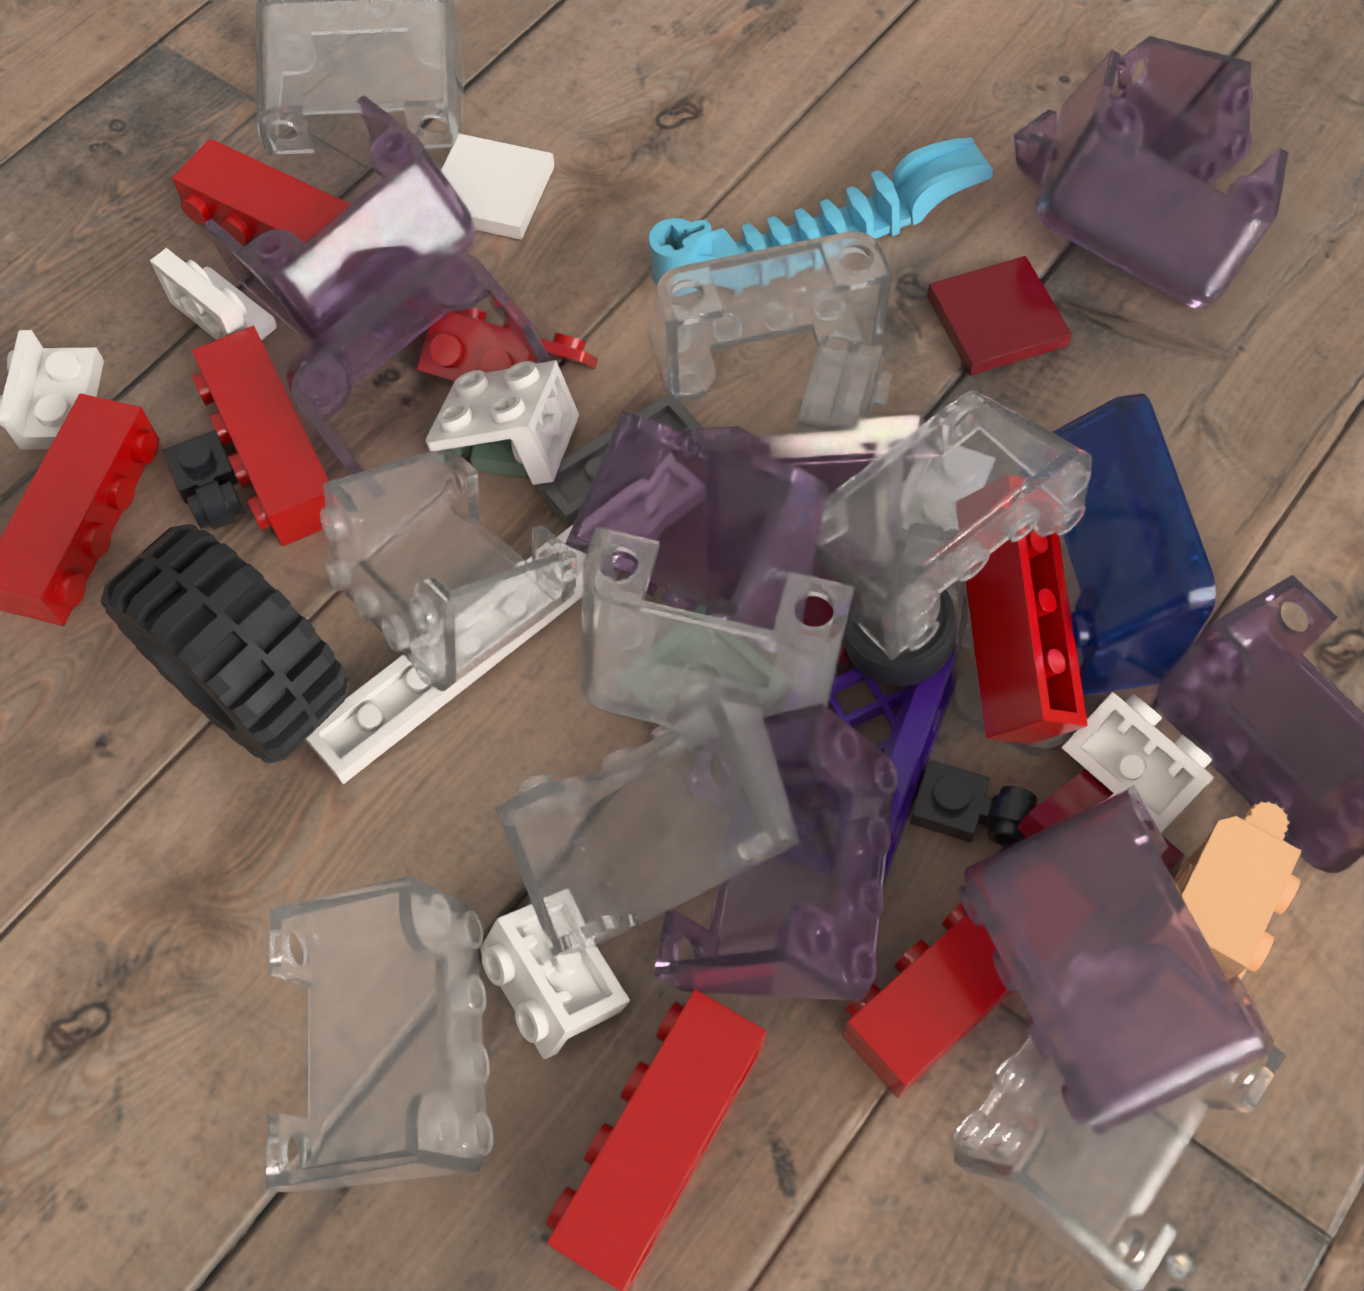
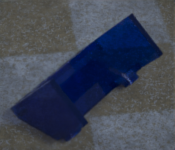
[1018,393,1216,695]

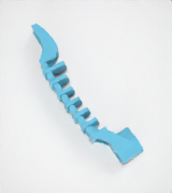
[649,137,993,292]

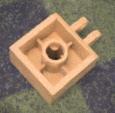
[1132,801,1302,1002]

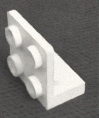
[425,360,579,485]

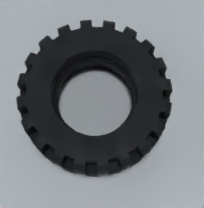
[101,524,349,763]

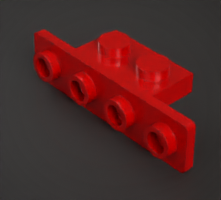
[385,288,598,382]

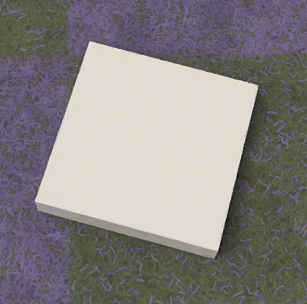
[424,133,554,240]

